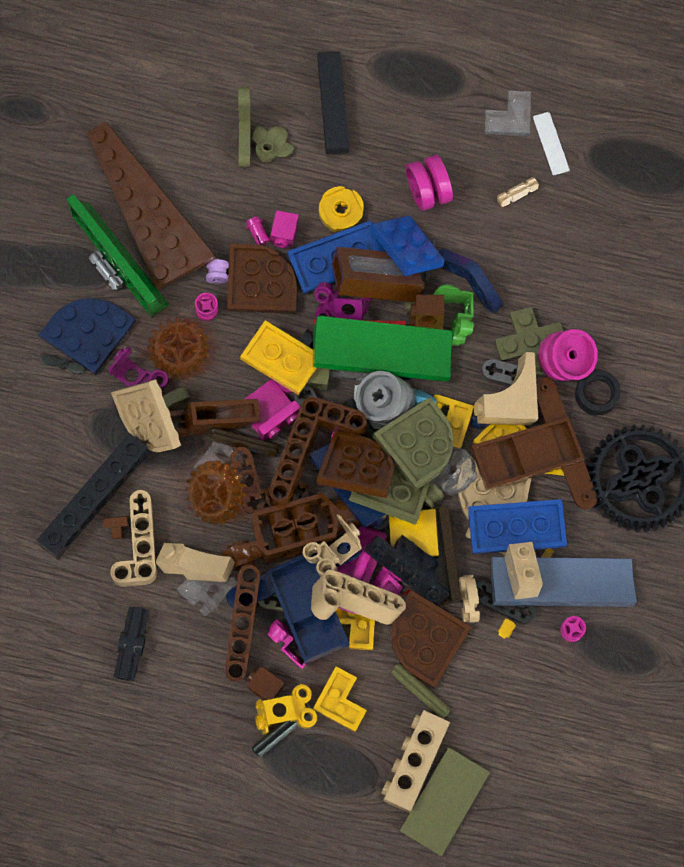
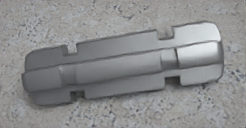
[89,250,124,291]

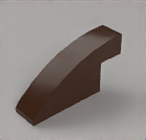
[170,399,261,438]

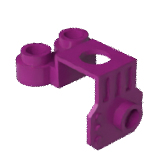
[314,282,372,320]
[108,347,168,390]

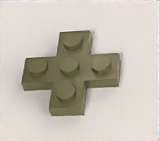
[494,307,563,376]

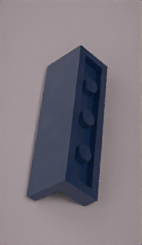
[309,444,387,529]

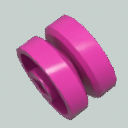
[405,154,453,211]
[538,329,598,381]

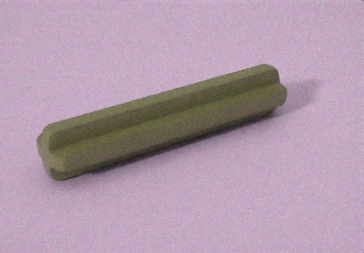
[391,664,450,719]

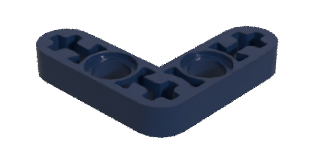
[438,248,503,314]

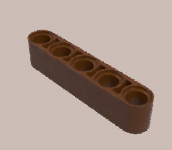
[225,563,260,682]

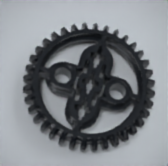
[586,425,684,533]

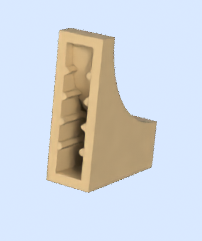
[474,352,538,426]

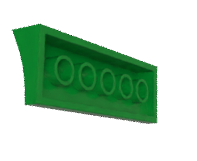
[66,194,170,318]
[313,316,453,382]

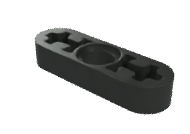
[476,581,536,624]

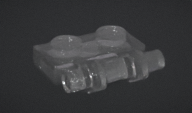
[176,577,237,617]

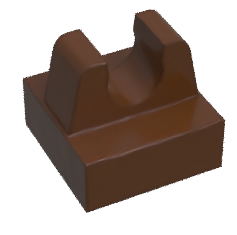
[103,516,129,539]

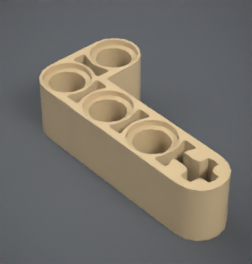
[110,490,157,587]
[311,569,406,625]

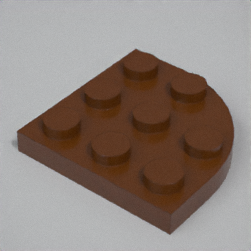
[227,243,297,314]
[317,431,394,498]
[391,590,471,688]

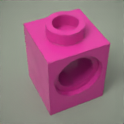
[271,210,299,248]

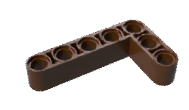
[269,397,368,506]

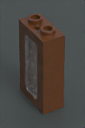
[331,247,425,302]

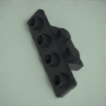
[364,535,450,605]

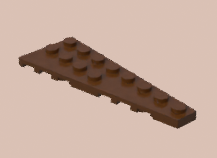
[86,122,217,290]

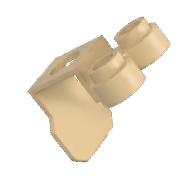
[303,514,362,577]

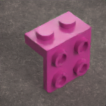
[245,380,300,441]

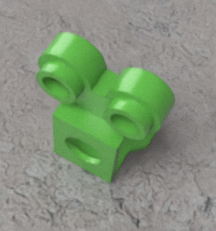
[433,284,474,346]

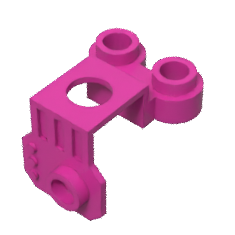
[267,618,306,669]

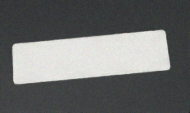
[533,112,569,175]

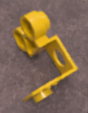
[255,684,317,735]

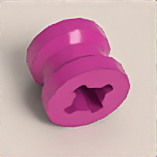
[560,616,586,642]

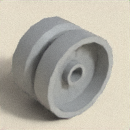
[355,371,416,426]

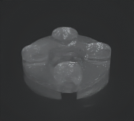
[431,447,477,495]

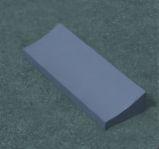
[491,557,637,607]

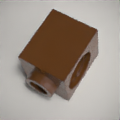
[246,666,285,701]

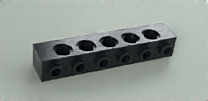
[37,433,149,560]

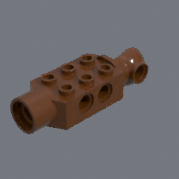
[220,493,361,571]

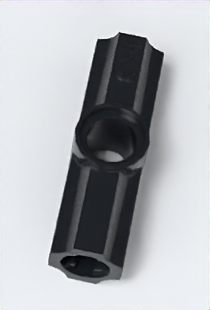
[114,607,149,682]

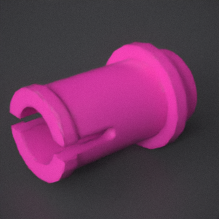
[246,216,270,246]

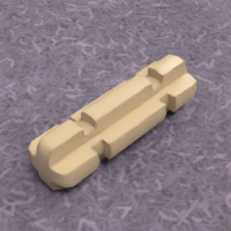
[497,177,539,207]

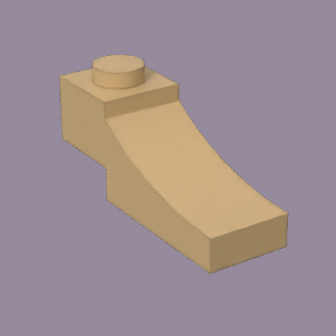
[155,543,235,582]

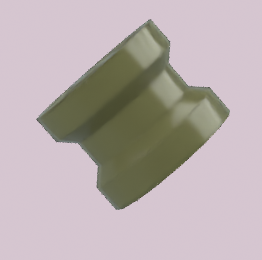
[423,482,444,509]

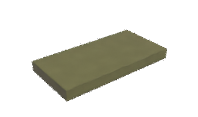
[399,747,490,857]

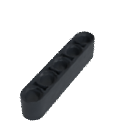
[318,51,349,155]

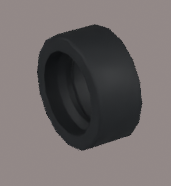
[575,369,621,415]

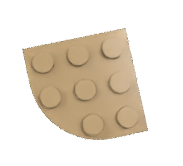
[111,379,181,452]
[458,459,531,520]

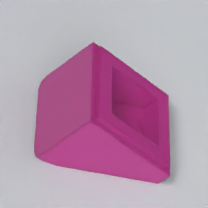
[370,571,403,595]

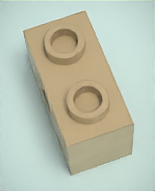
[504,542,543,599]

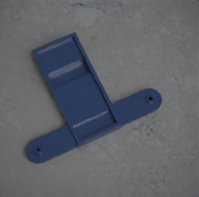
[226,543,361,664]

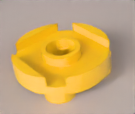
[319,186,364,233]

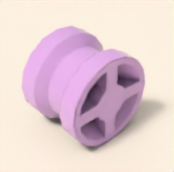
[206,259,229,284]

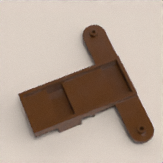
[470,377,597,510]

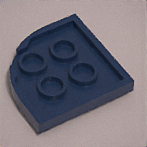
[39,298,136,375]

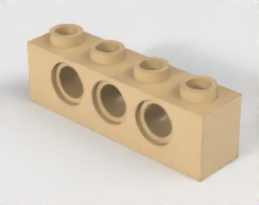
[381,710,450,813]

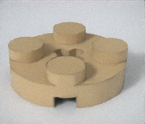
[459,574,480,623]

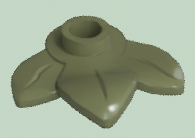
[252,126,295,162]

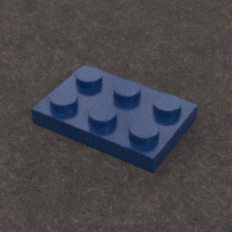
[370,216,445,276]

